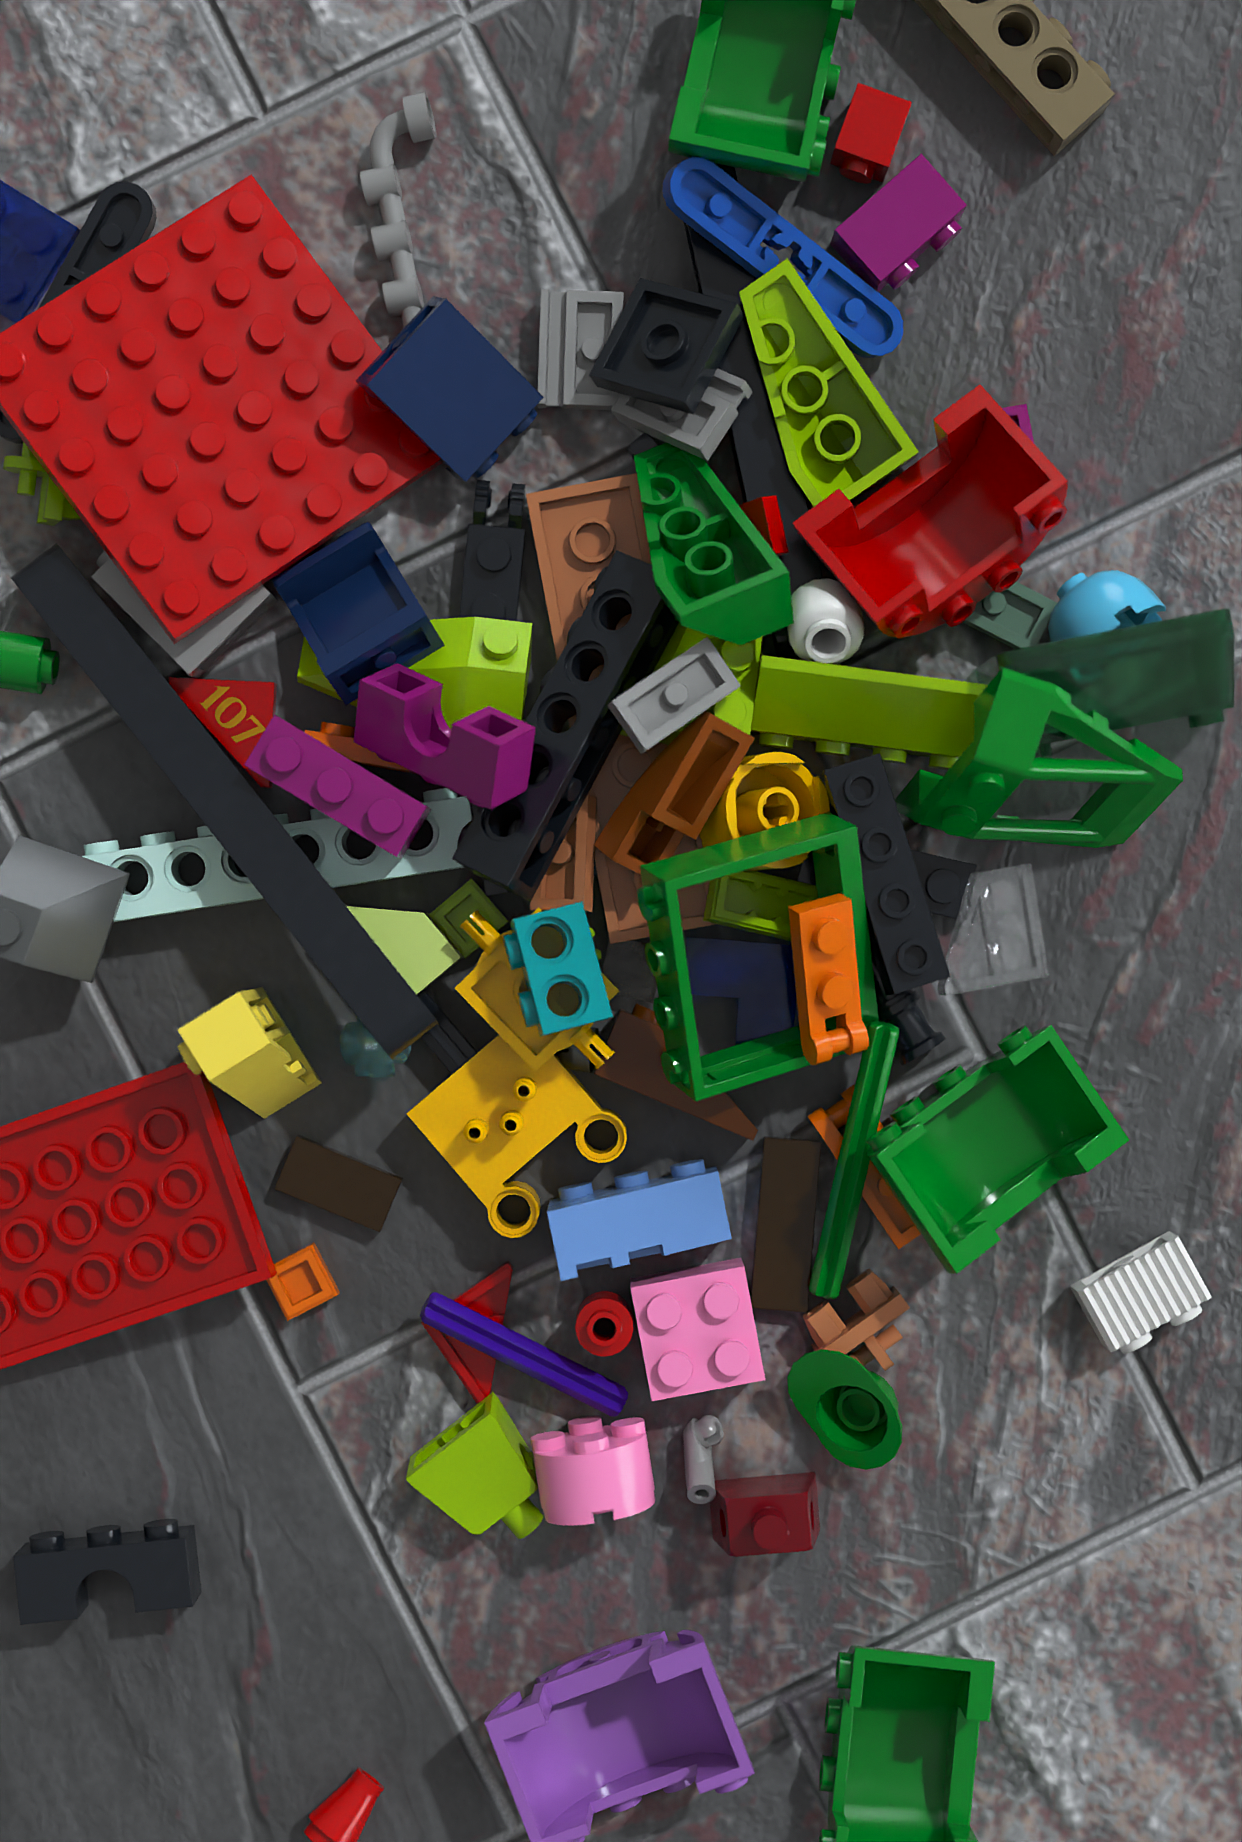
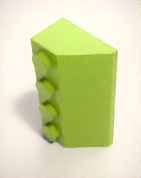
[750,655,987,770]

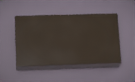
[275,1135,403,1232]

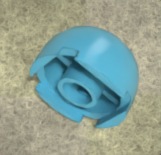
[1048,570,1166,682]

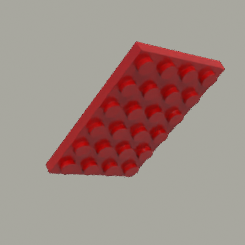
[0,1062,277,1370]

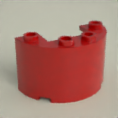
[792,384,1068,638]

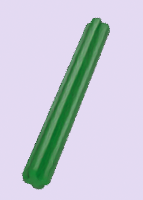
[809,1021,899,1299]

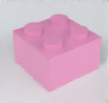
[630,1258,766,1401]

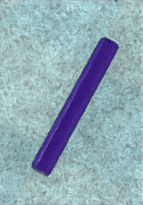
[420,1292,628,1417]

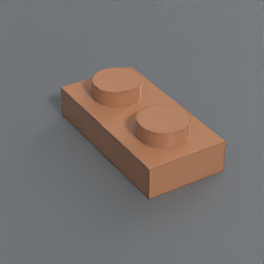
[530,795,597,912]

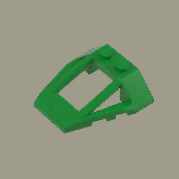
[895,667,1183,848]

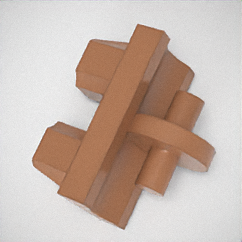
[802,1269,910,1371]

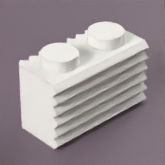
[1070,1231,1211,1354]

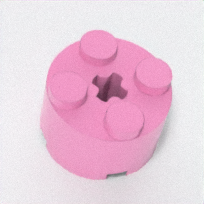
[530,1416,655,1526]

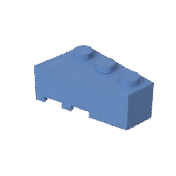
[547,1159,732,1281]

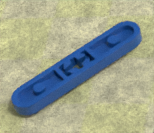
[663,157,904,358]

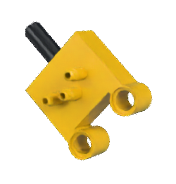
[407,992,627,1238]

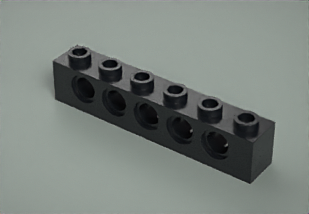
[452,550,679,902]

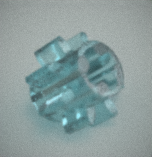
[340,1016,411,1078]

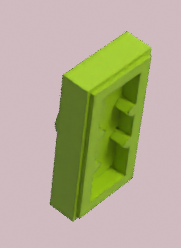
[703,870,818,941]

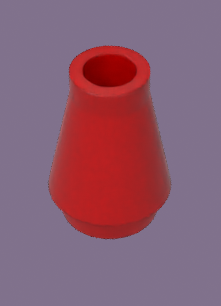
[304,1767,385,1842]

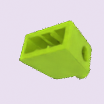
[406,1392,544,1539]

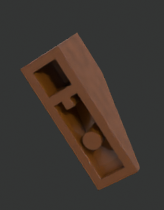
[594,1003,758,1141]

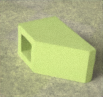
[346,906,463,995]

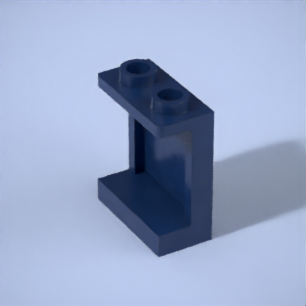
[356,296,544,482]
[272,522,445,705]

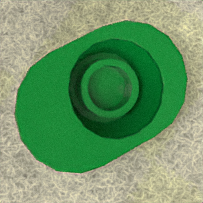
[787,1349,903,1470]

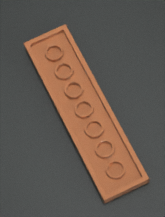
[526,473,715,944]

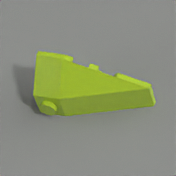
[297,617,533,729]

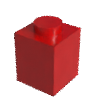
[830,83,912,184]

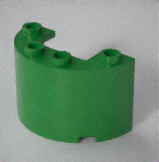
[668,0,856,182]
[866,1025,1129,1274]
[819,1645,995,1842]

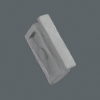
[537,289,624,410]
[611,368,753,461]

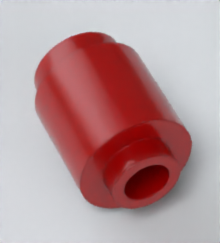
[575,1291,633,1357]

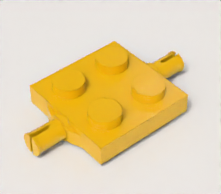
[454,907,619,1072]

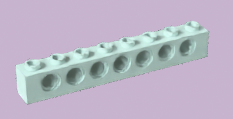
[82,788,473,922]

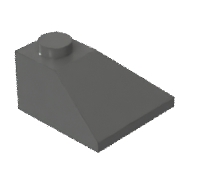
[0,835,131,983]

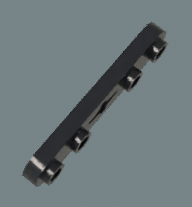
[0,181,157,444]

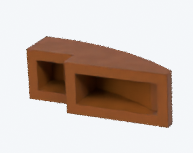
[594,710,755,875]

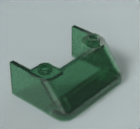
[975,609,1234,757]

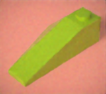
[739,258,919,507]

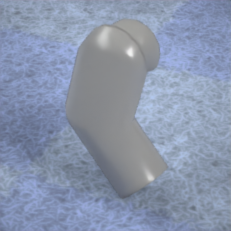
[683,1415,724,1504]

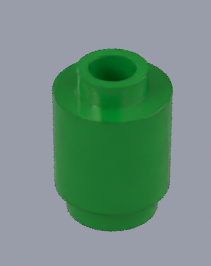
[0,631,60,694]

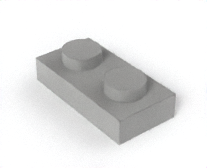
[608,637,741,754]

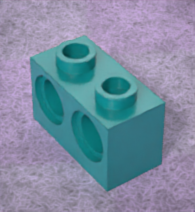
[503,902,613,1037]

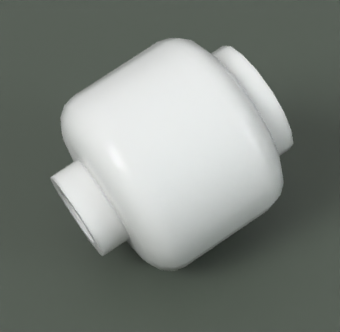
[787,578,864,665]

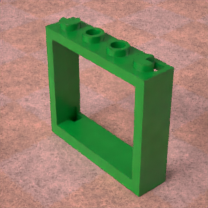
[637,812,879,1101]

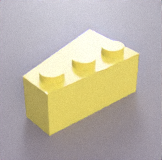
[178,987,322,1119]

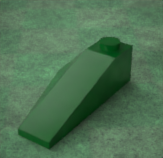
[634,443,794,645]

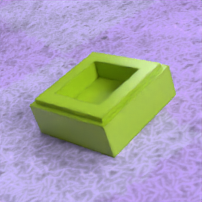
[429,878,509,958]

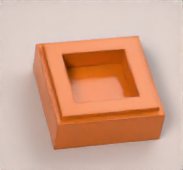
[267,1242,340,1321]

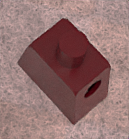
[710,1472,820,1557]

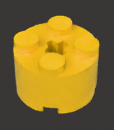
[699,752,830,871]

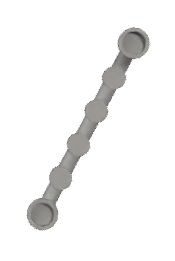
[360,92,437,327]

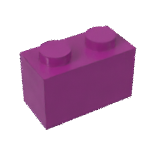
[830,154,967,292]

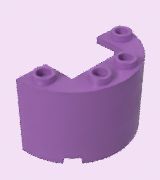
[484,1630,755,1842]

